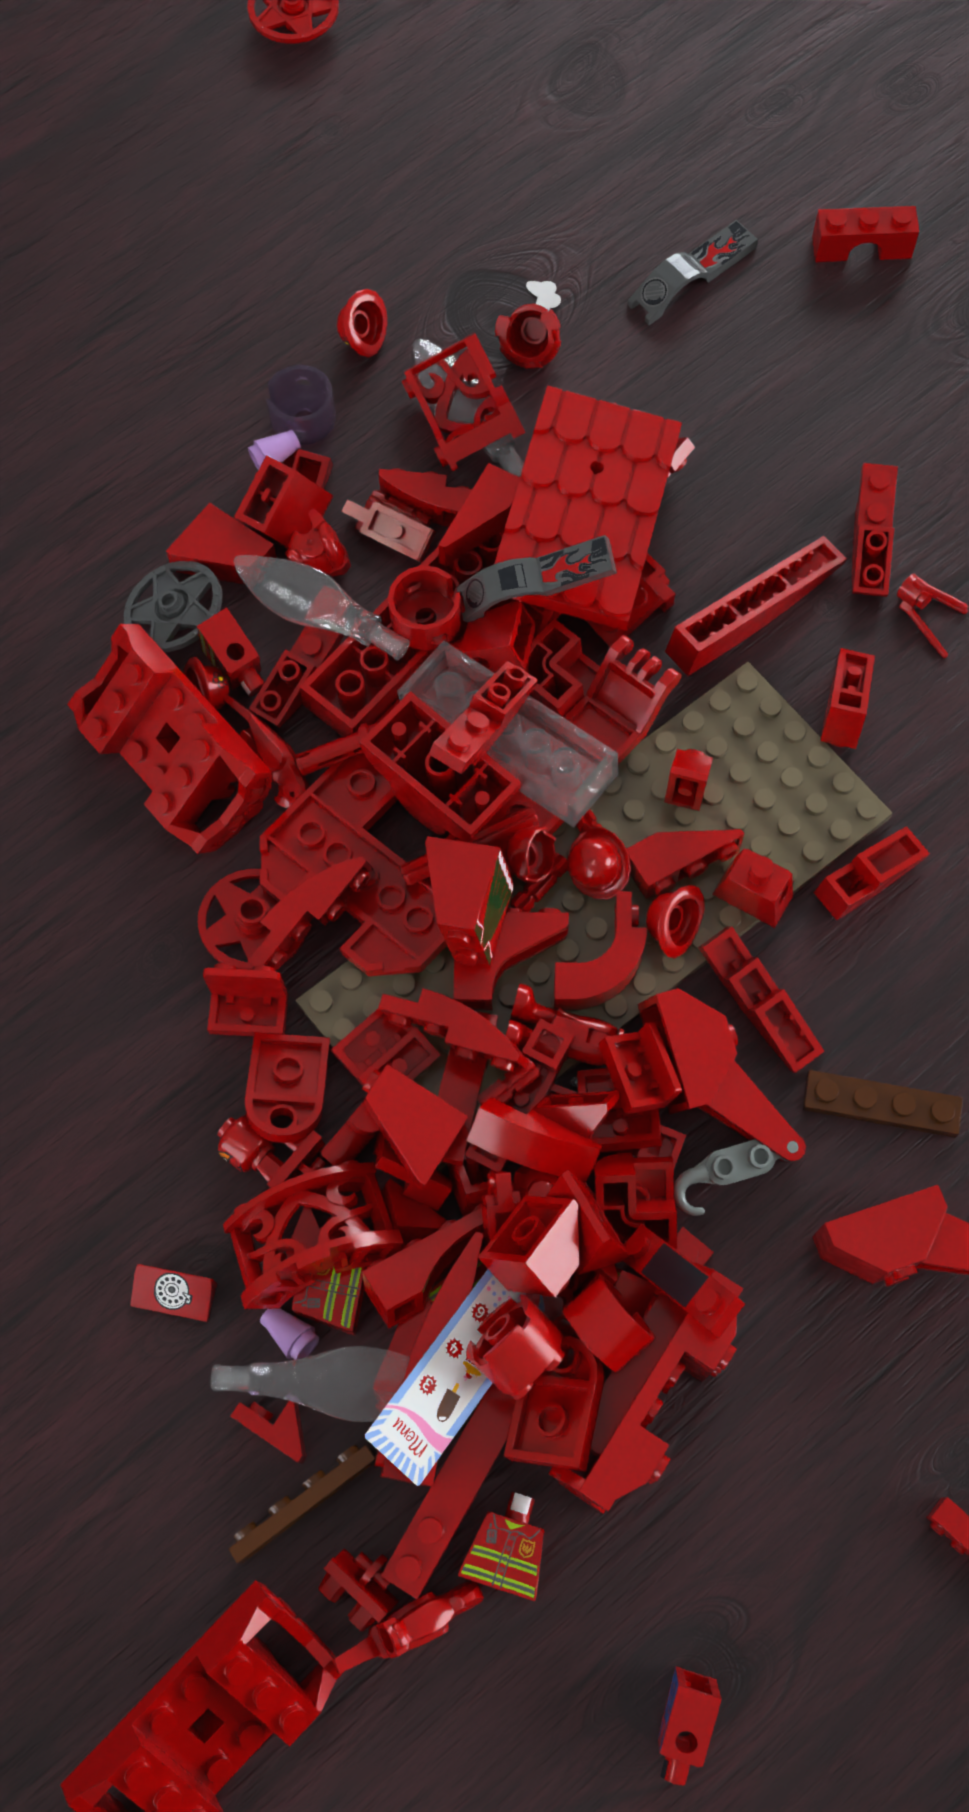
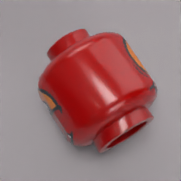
[217,1115,276,1173]

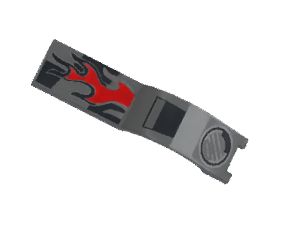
[628,220,758,325]
[457,535,617,622]

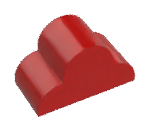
[359,691,522,842]

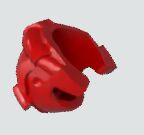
[495,304,562,370]
[285,508,351,579]

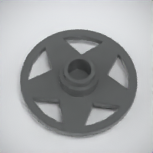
[124,561,223,652]

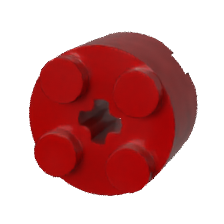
[466,1295,565,1400]

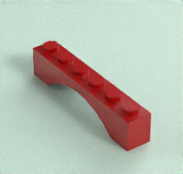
[362,1181,595,1329]

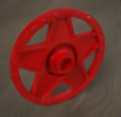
[247,0,339,44]
[198,868,307,970]

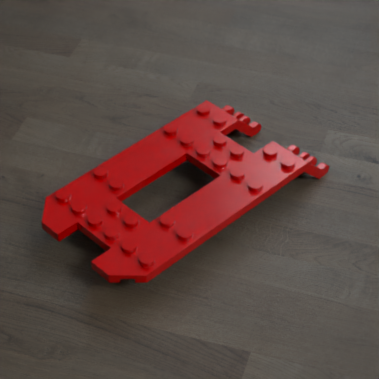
[260,599,682,977]

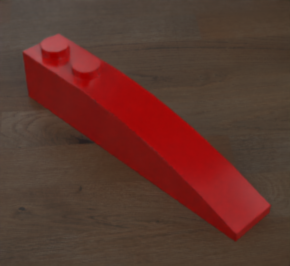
[665,536,847,676]
[375,1232,484,1487]
[381,1383,516,1599]

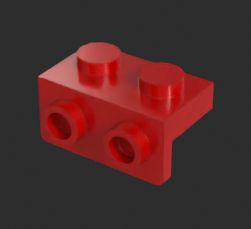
[598,1022,682,1114]

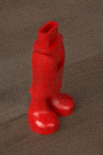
[506,983,624,1065]

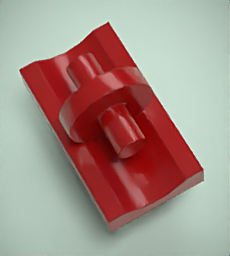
[257,1130,326,1189]
[318,1548,399,1632]

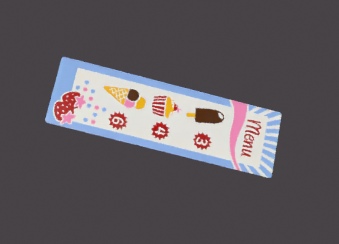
[365,1269,545,1486]

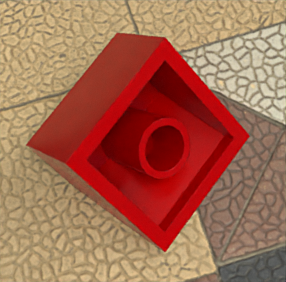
[478,1195,579,1298]

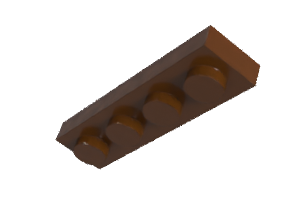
[802,1070,963,1138]
[228,1444,376,1563]

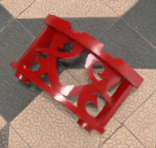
[401,332,526,471]
[223,1160,404,1309]

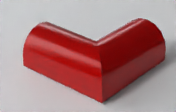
[319,1102,380,1167]

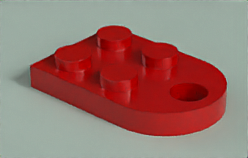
[245,1032,330,1143]
[504,1336,604,1472]

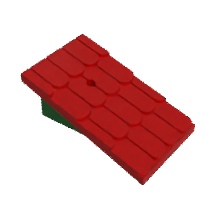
[494,385,682,631]

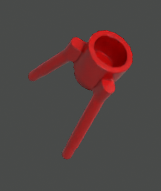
[897,573,968,658]

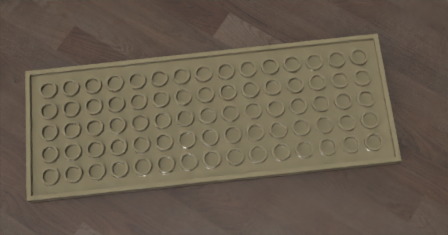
[296,662,893,1172]

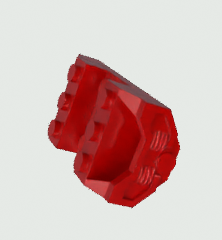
[67,624,273,854]
[548,1262,744,1514]
[60,1580,345,1812]

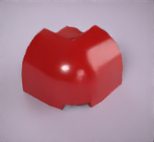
[525,618,600,719]
[594,1152,677,1249]

